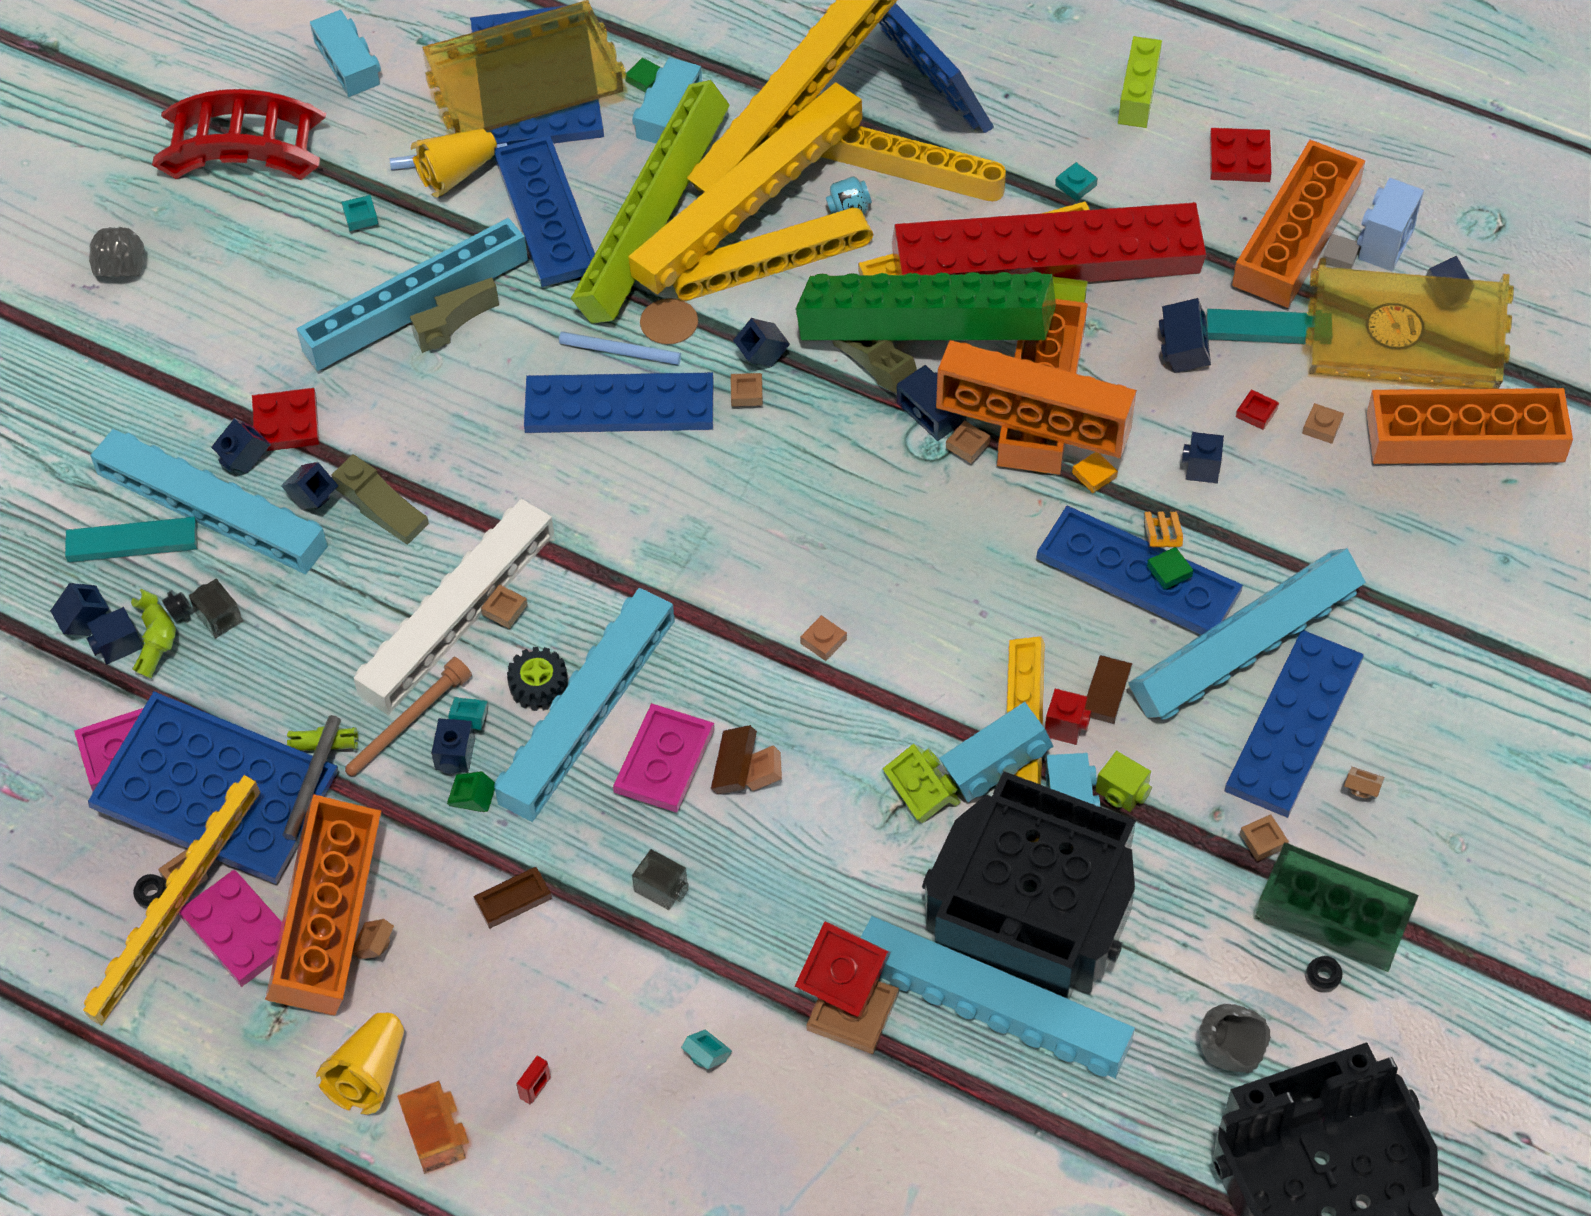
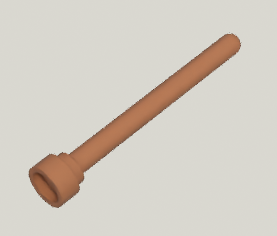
[345,657,472,776]

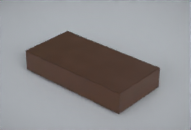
[1086,655,1132,724]
[711,725,757,794]
[473,867,552,929]

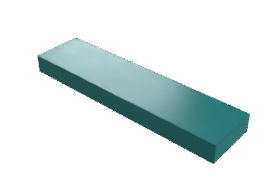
[1206,308,1332,345]
[65,517,197,562]

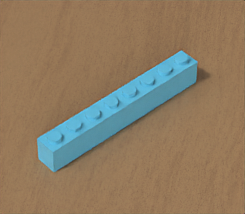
[296,217,528,371]
[90,429,328,575]
[1128,548,1366,720]
[494,588,675,822]
[860,916,1135,1079]

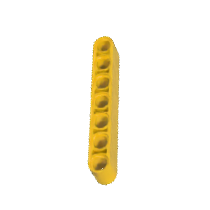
[821,126,1006,201]
[672,208,873,301]

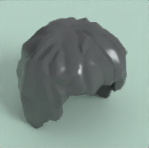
[89,227,144,277]
[1199,1004,1271,1073]

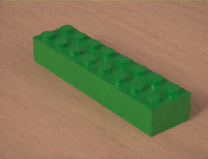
[795,272,1056,340]

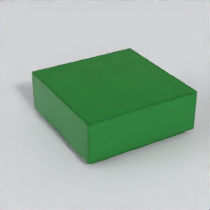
[625,57,660,93]
[1147,547,1194,590]

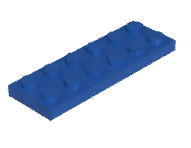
[494,135,595,287]
[524,372,714,433]
[1036,505,1243,635]
[1224,630,1364,818]

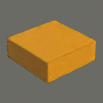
[1072,452,1118,493]

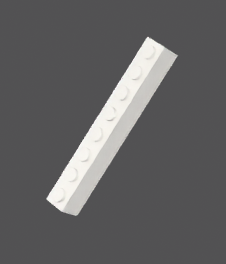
[353,498,554,715]

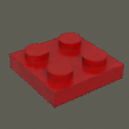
[1210,128,1272,182]
[252,388,319,451]
[795,921,891,1018]

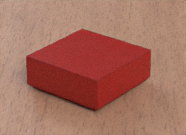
[1236,389,1279,430]
[516,1055,551,1105]

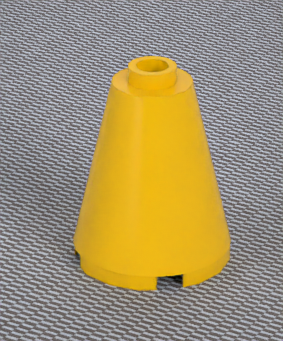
[411,129,497,198]
[316,1012,404,1115]

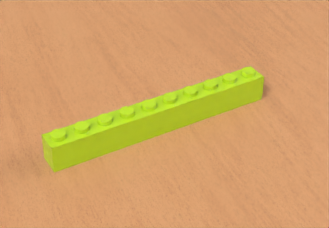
[570,80,730,324]

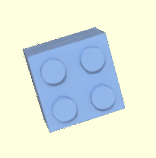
[1357,178,1424,272]

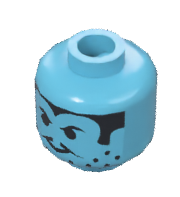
[826,176,872,214]

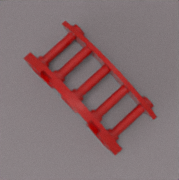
[152,89,327,180]

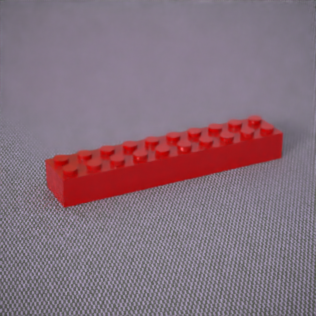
[892,202,1206,282]

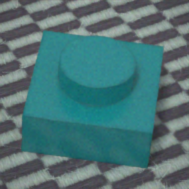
[1055,162,1098,202]
[341,195,378,231]
[448,697,488,730]
[681,1029,732,1069]

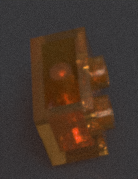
[397,1080,469,1174]

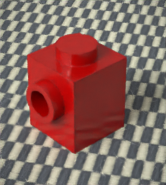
[1045,688,1092,745]

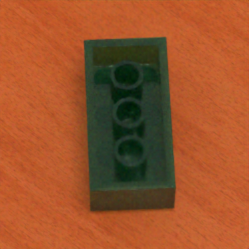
[1255,842,1419,972]

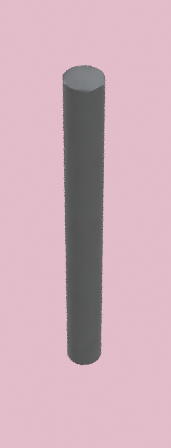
[283,715,341,840]

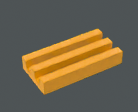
[1144,512,1183,547]

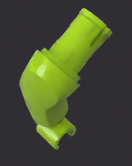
[131,589,176,678]

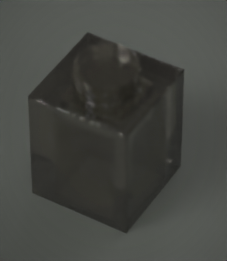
[188,578,243,639]
[632,849,689,910]

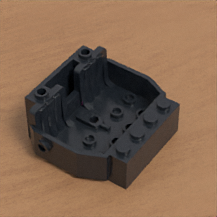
[922,771,1136,999]
[1213,1042,1443,1216]

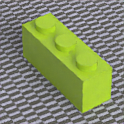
[1118,36,1162,128]

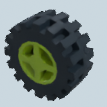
[507,647,568,711]

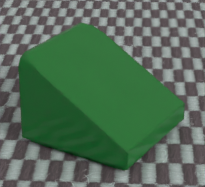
[447,771,495,812]

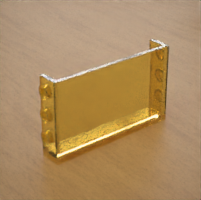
[422,0,626,134]
[1305,258,1514,389]

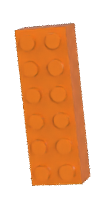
[1232,139,1366,308]
[997,299,1088,475]
[936,340,1137,459]
[1367,388,1573,464]
[265,794,381,1016]

